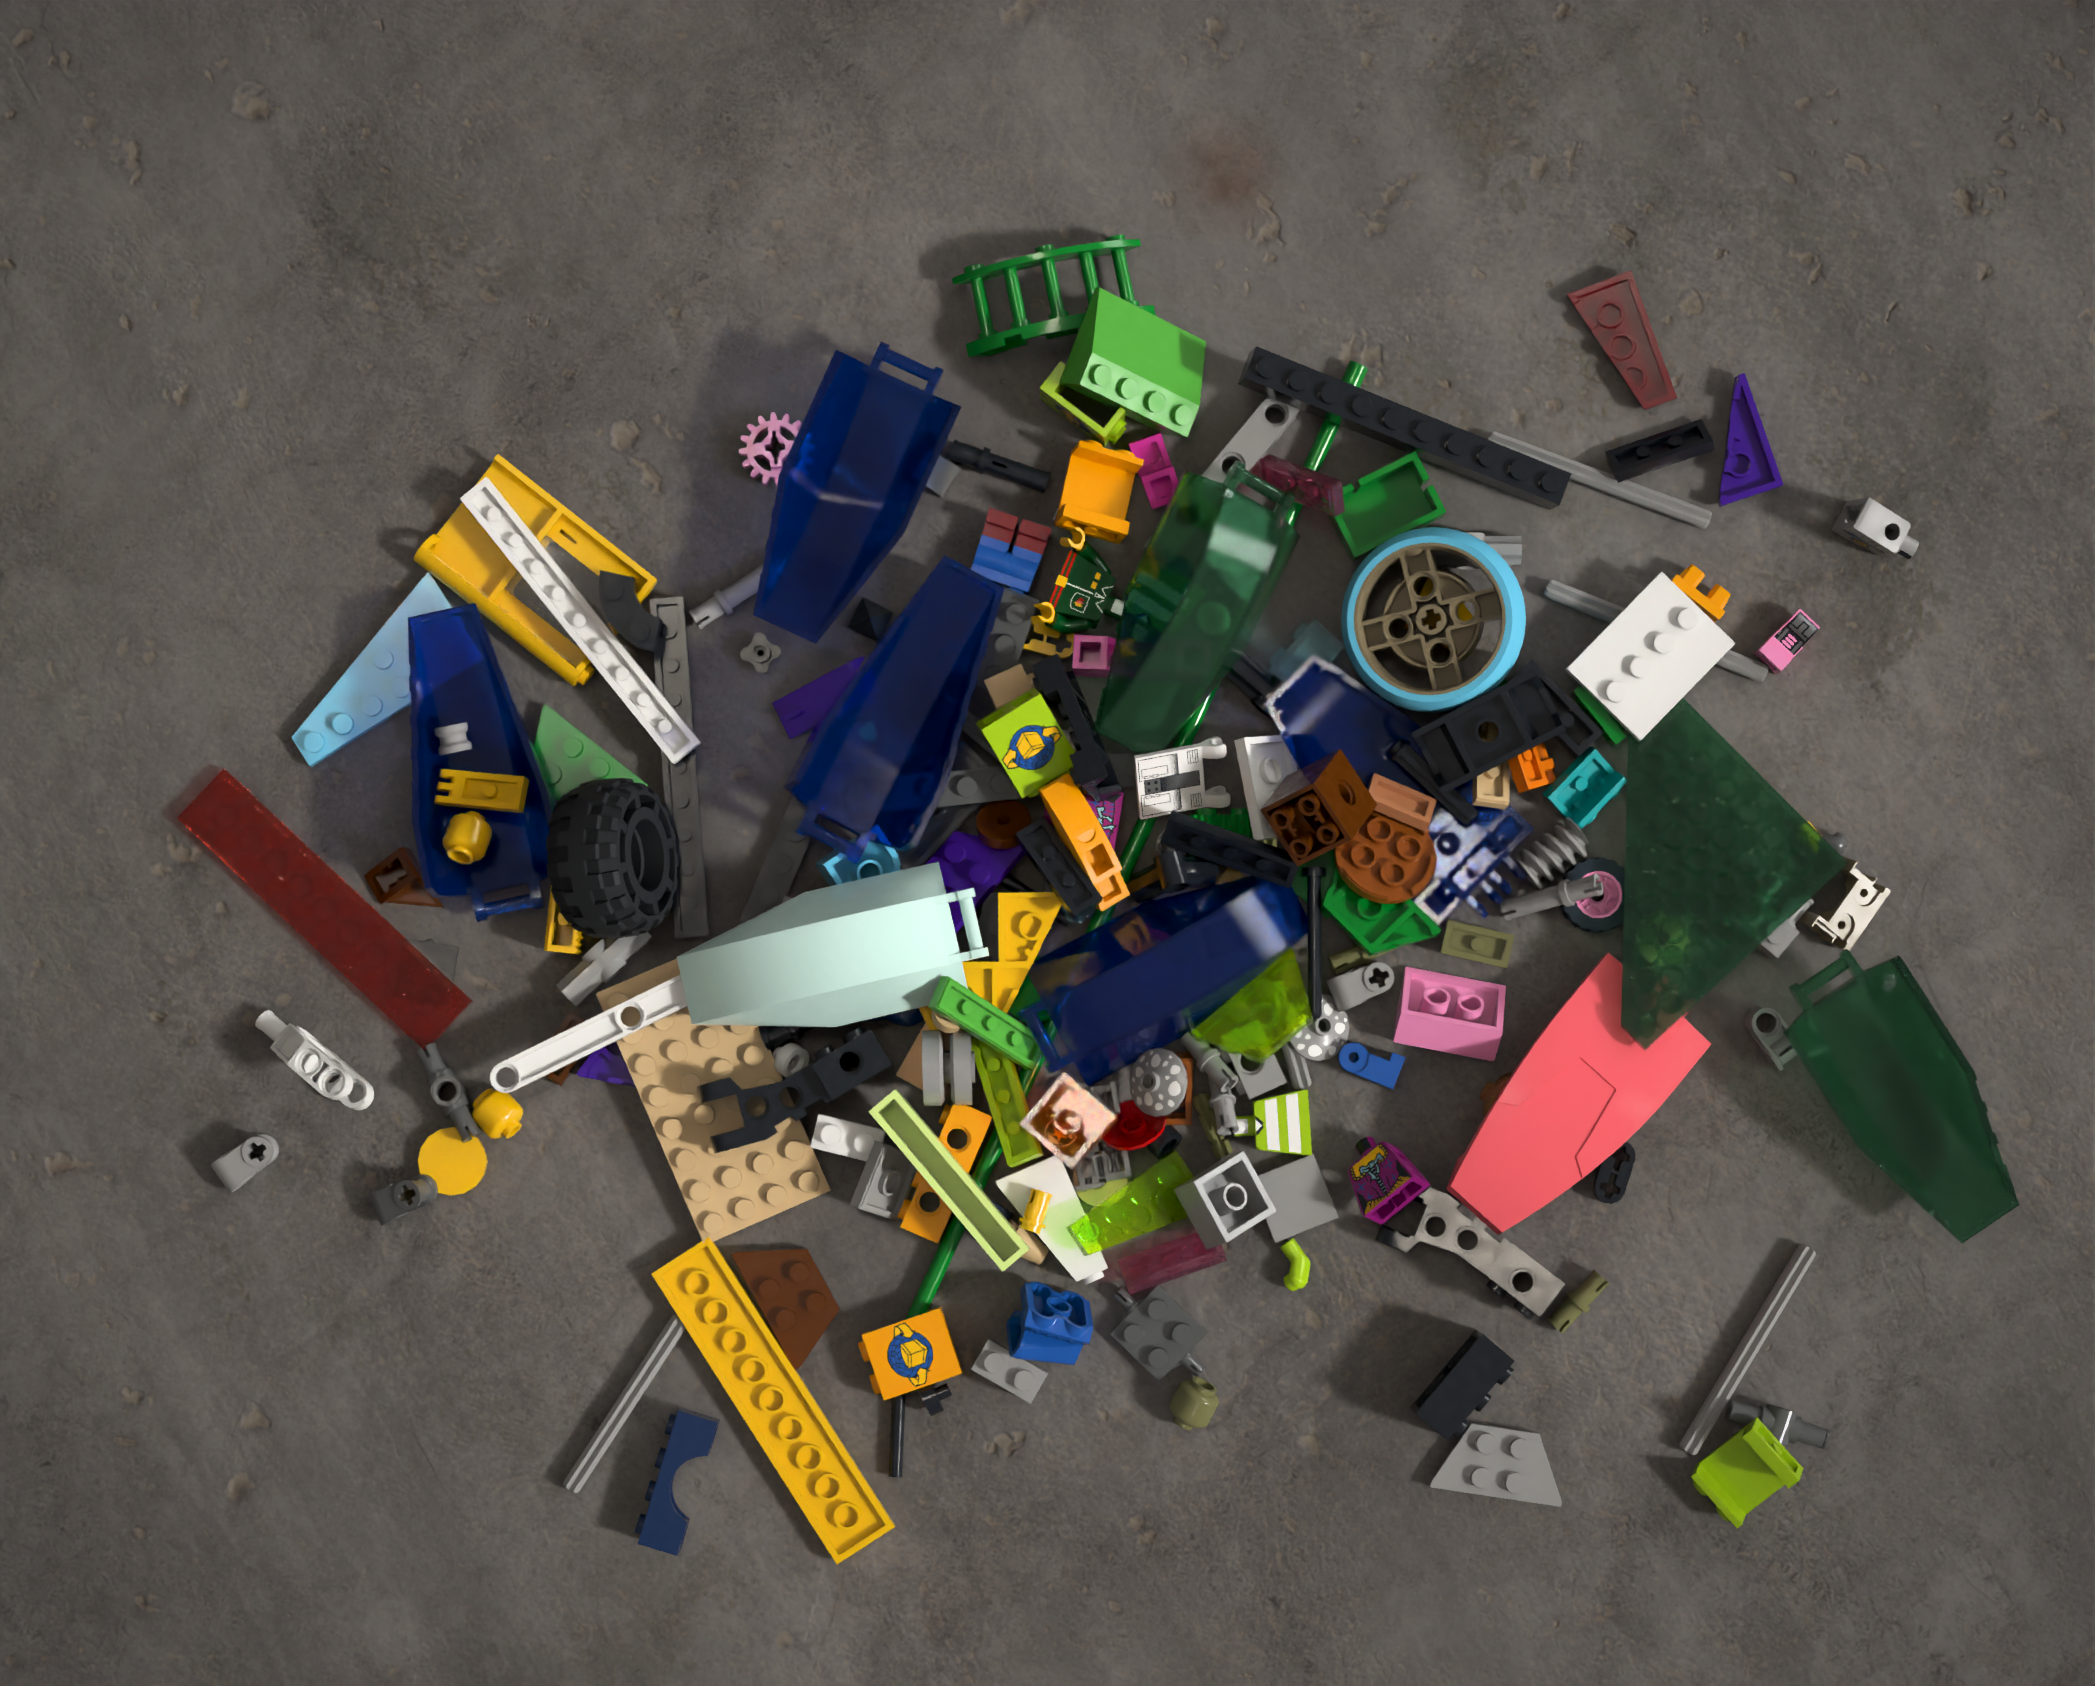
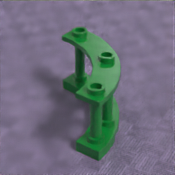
[952,235,1156,357]

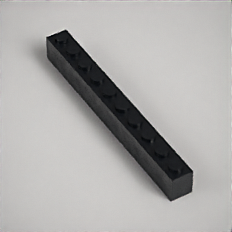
[1237,346,1572,510]

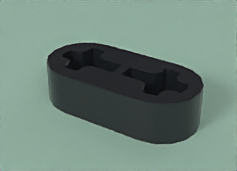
[1592,1142,1636,1204]

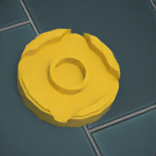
[418,1127,488,1196]

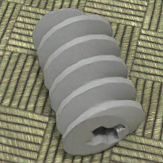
[1513,817,1590,890]

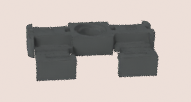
[1058,1081,1132,1193]

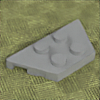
[1429,1422,1562,1507]

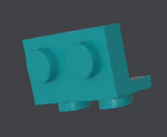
[1542,746,1627,829]

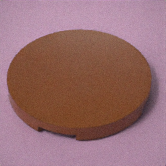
[1334,810,1437,904]

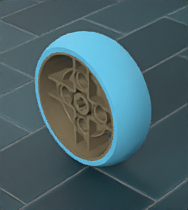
[1341,527,1526,713]

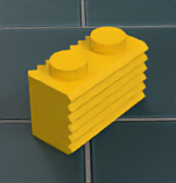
[544,886,584,955]

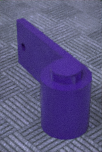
[772,656,882,739]

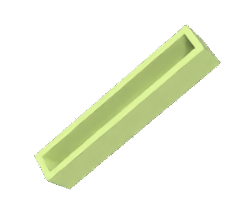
[868,1089,1030,1272]

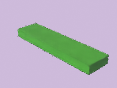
[928,976,1046,1070]

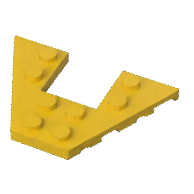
[919,892,1062,1030]

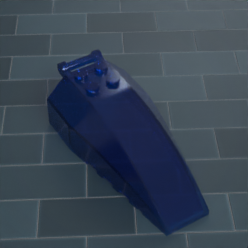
[784,555,1005,864]
[408,603,556,922]

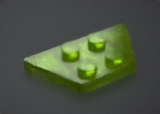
[1191,948,1313,1064]

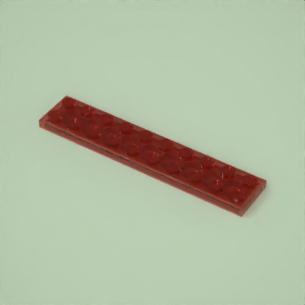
[177,769,473,1051]

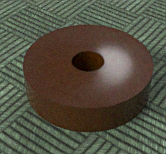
[976,800,1031,849]

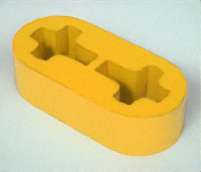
[1023,623,1074,660]

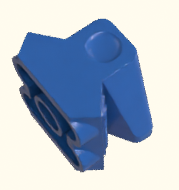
[1006,1282,1093,1365]

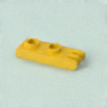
[434,769,529,813]

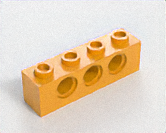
[897,1104,993,1243]

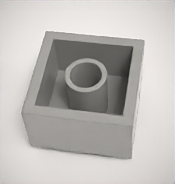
[1174,1151,1277,1250]

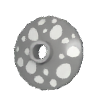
[1285,994,1349,1061]
[1129,1048,1188,1117]

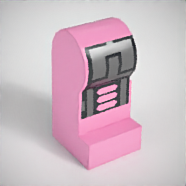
[1753,609,1820,674]

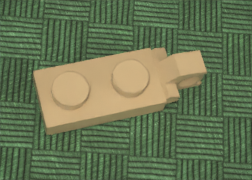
[1472,721,1510,810]

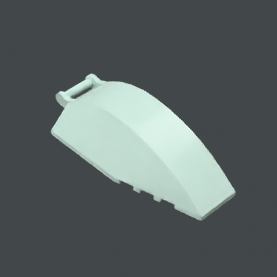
[677,862,989,1027]

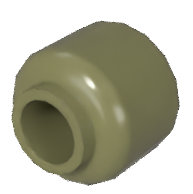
[1169,1377,1220,1430]

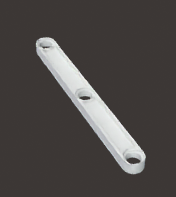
[490,975,687,1093]

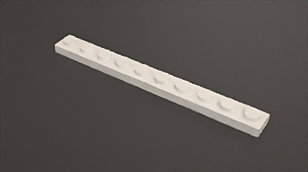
[460,477,701,764]

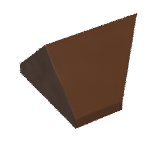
[364,847,444,908]

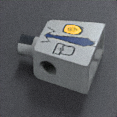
[1831,497,1919,559]

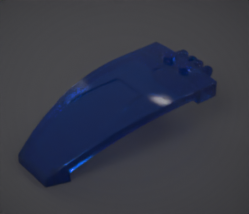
[1264,655,1534,927]

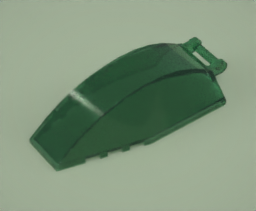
[1094,460,1300,755]
[1783,949,2019,1243]

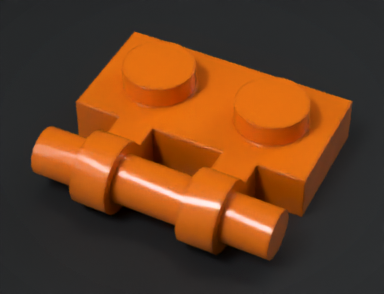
[1497,728,1556,793]

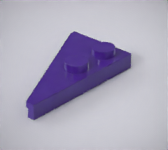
[1718,373,1783,507]

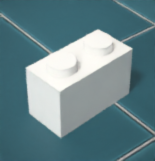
[810,1114,886,1162]

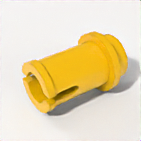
[1019,1188,1052,1234]

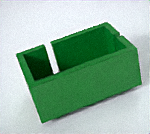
[1321,451,1446,562]

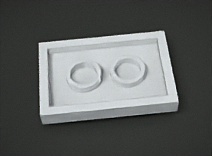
[1234,734,1297,841]

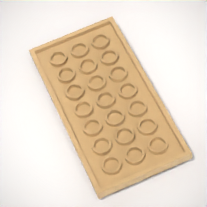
[596,959,831,1243]

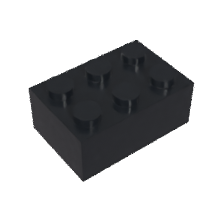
[1410,1329,1514,1441]

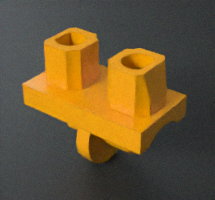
[1671,564,1731,623]

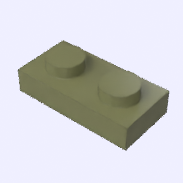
[1439,920,1515,969]

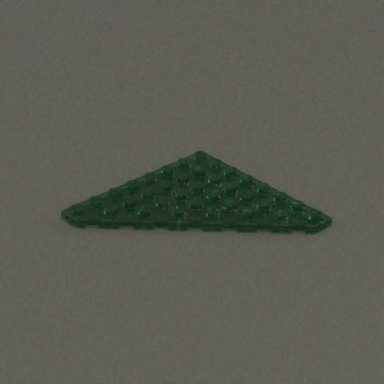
[1621,698,1848,1051]

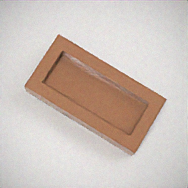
[1367,773,1437,832]

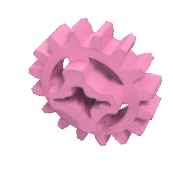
[739,412,813,488]

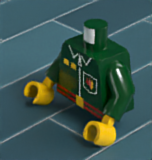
[1031,527,1128,636]

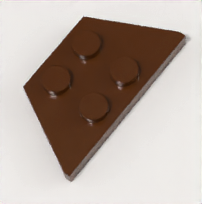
[731,1248,840,1370]

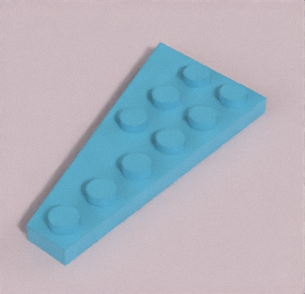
[291,572,484,767]

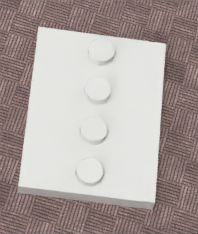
[1565,572,1736,742]

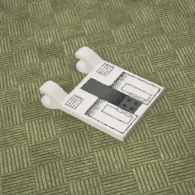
[1134,737,1230,820]

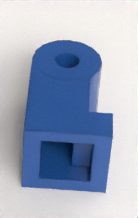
[1338,1042,1406,1089]

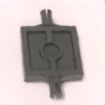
[1110,1283,1208,1382]

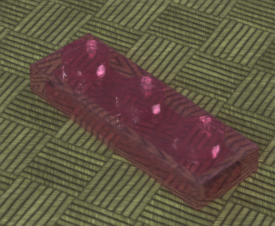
[1260,454,1345,517]
[1118,1232,1227,1294]

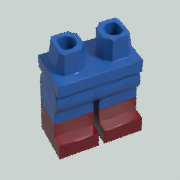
[970,508,1052,596]

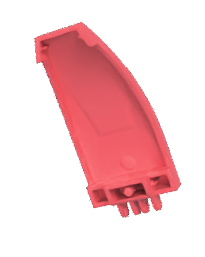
[1446,952,1711,1235]

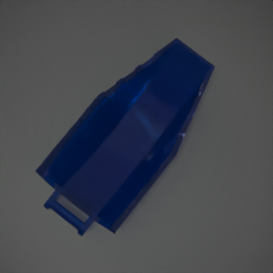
[753,342,962,644]
[1017,875,1308,1087]

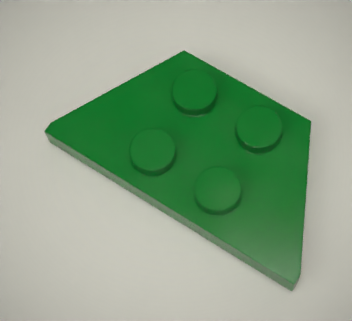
[528,704,649,801]
[1321,866,1441,956]

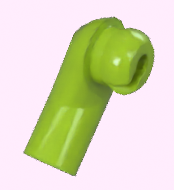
[1280,1238,1311,1291]

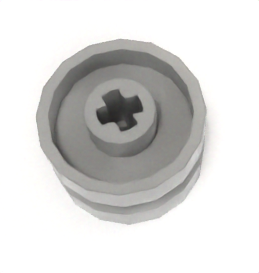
[922,1030,975,1106]

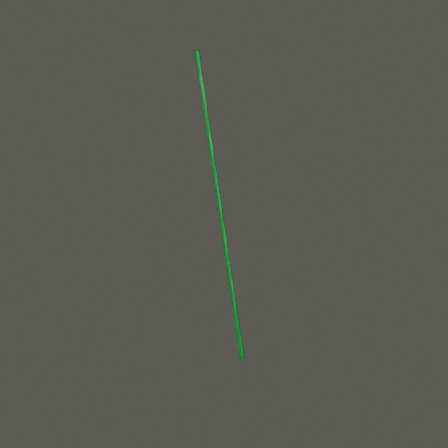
[904,361,1368,1320]

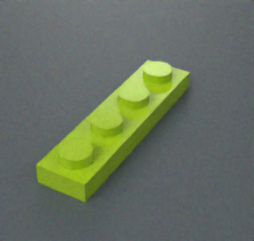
[971,1036,1043,1168]

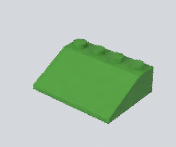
[1059,287,1206,438]

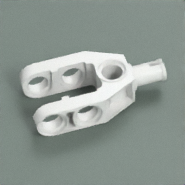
[255,1010,374,1110]

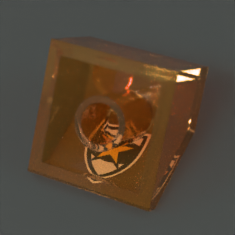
[1019,1072,1118,1169]

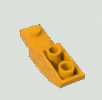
[1038,773,1130,912]

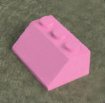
[1393,967,1506,1061]

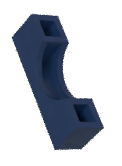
[635,1408,720,1556]

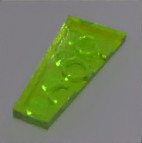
[1066,1150,1193,1256]

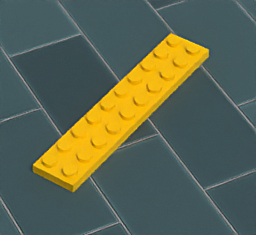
[651,1237,895,1564]

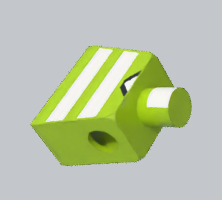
[1234,1089,1312,1155]

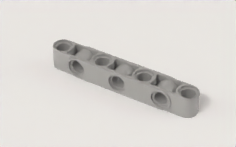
[1144,396,1302,568]

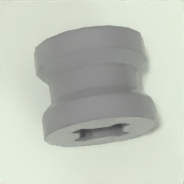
[434,722,473,756]

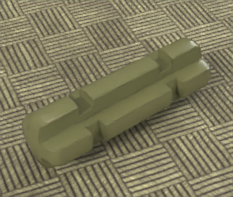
[1192,1092,1232,1158]

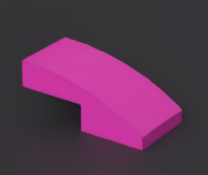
[1127,432,1184,509]

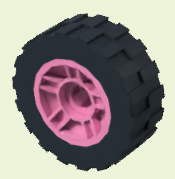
[1559,857,1636,933]

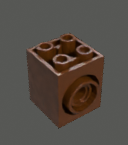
[1260,748,1377,867]

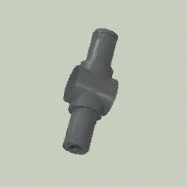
[416,1043,482,1143]
[1725,1400,1830,1449]

